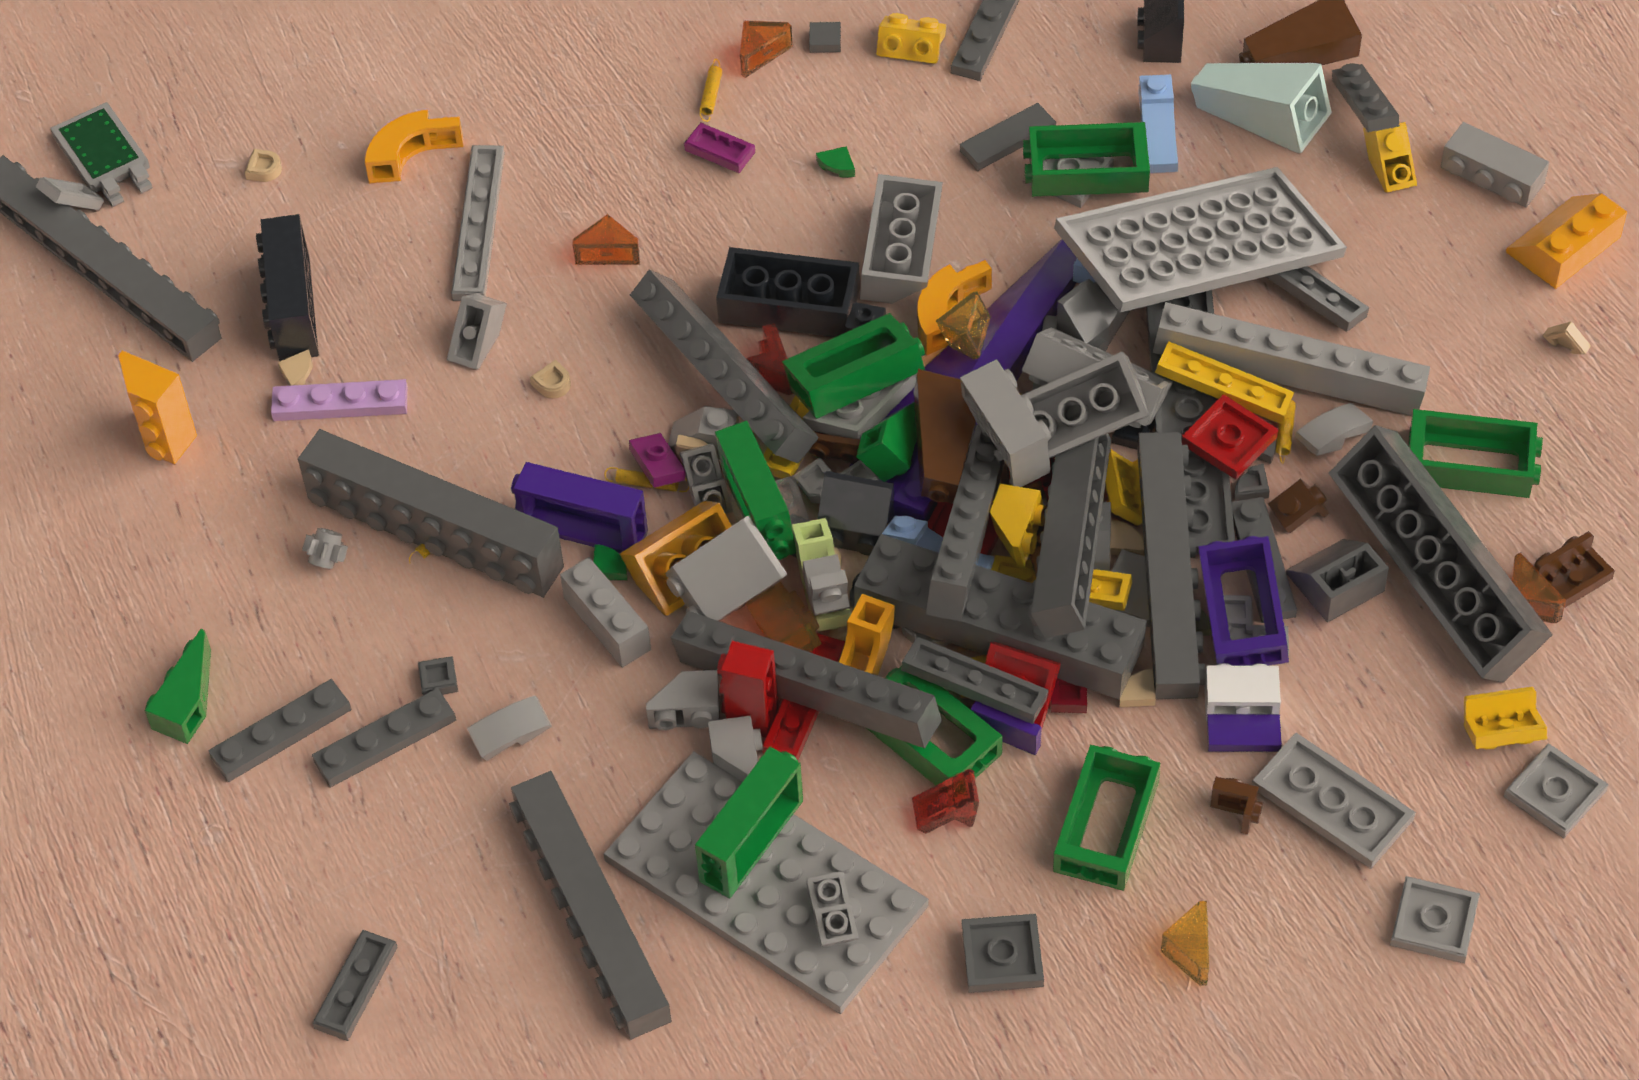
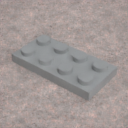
[1252,733,1416,869]

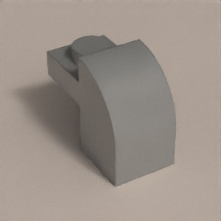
[802,554,850,616]

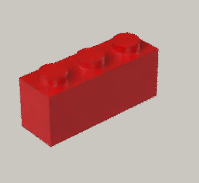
[717,641,778,738]

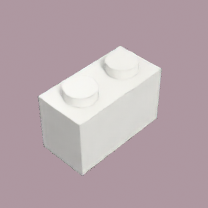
[1204,663,1281,721]

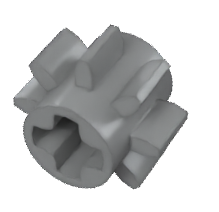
[302,528,348,569]

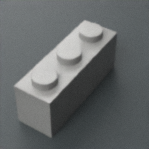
[1441,122,1549,208]
[560,557,651,668]

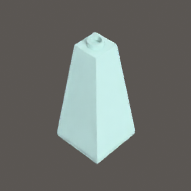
[1191,63,1332,153]

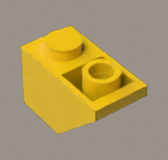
[1363,121,1417,193]
[990,484,1047,567]

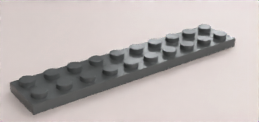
[1146,290,1235,554]

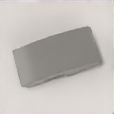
[1295,403,1373,456]
[679,444,733,514]
[467,696,552,761]
[807,871,859,947]

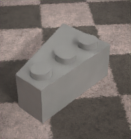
[960,359,1051,487]

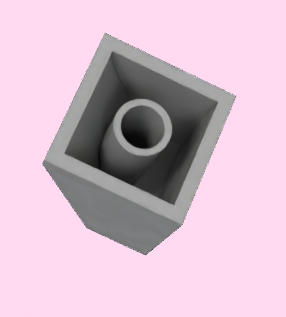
[665,515,787,621]

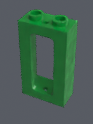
[1023,122,1150,197]
[782,313,925,419]
[1408,409,1543,498]
[715,420,797,560]
[866,666,1002,799]
[1053,744,1161,891]
[695,747,803,899]

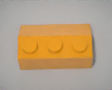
[1506,193,1627,289]
[118,350,197,465]
[620,501,732,616]

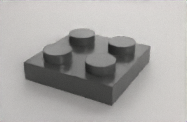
[962,914,1044,993]

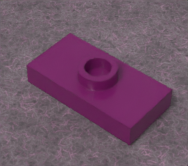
[684,122,756,173]
[629,433,686,488]

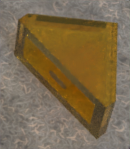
[936,292,991,359]
[1161,901,1209,986]

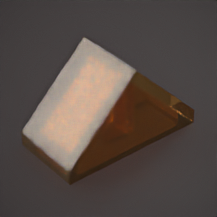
[740,21,793,78]
[573,214,641,265]
[1510,552,1567,623]

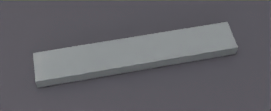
[451,145,505,301]

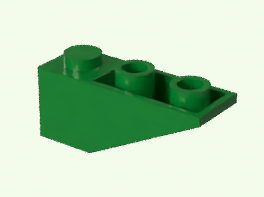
[856,402,917,482]
[145,629,211,744]

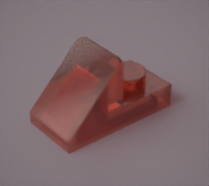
[746,323,794,395]
[912,769,979,834]

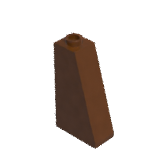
[1239,0,1362,65]
[914,369,977,504]

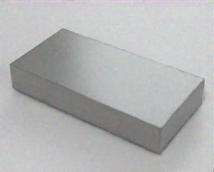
[36,177,104,210]

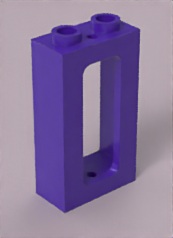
[511,462,648,554]
[1198,536,1289,666]

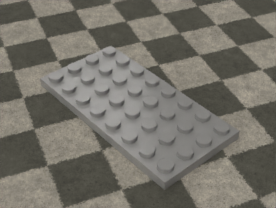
[1054,167,1347,312]
[604,751,929,1014]

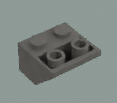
[1286,539,1389,623]

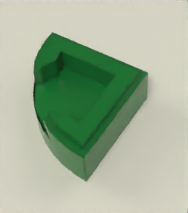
[816,146,855,178]
[593,544,628,581]

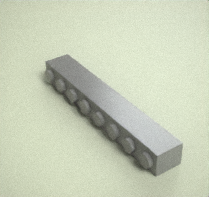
[1153,302,1430,416]

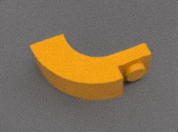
[365,110,464,184]
[917,260,992,355]
[839,594,895,676]

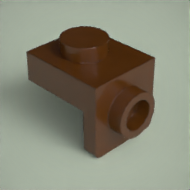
[1268,478,1330,533]
[1210,776,1263,835]

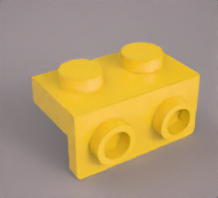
[876,13,946,64]
[1105,449,1142,526]
[1464,687,1547,749]

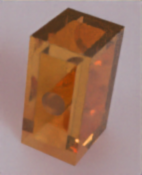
[745,581,822,652]

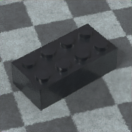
[256,214,319,361]
[716,247,860,337]

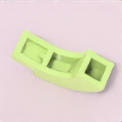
[792,518,851,632]

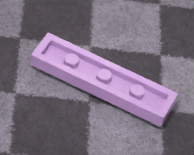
[271,379,408,421]

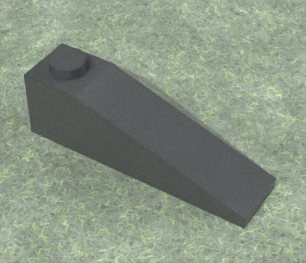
[1057,279,1130,351]

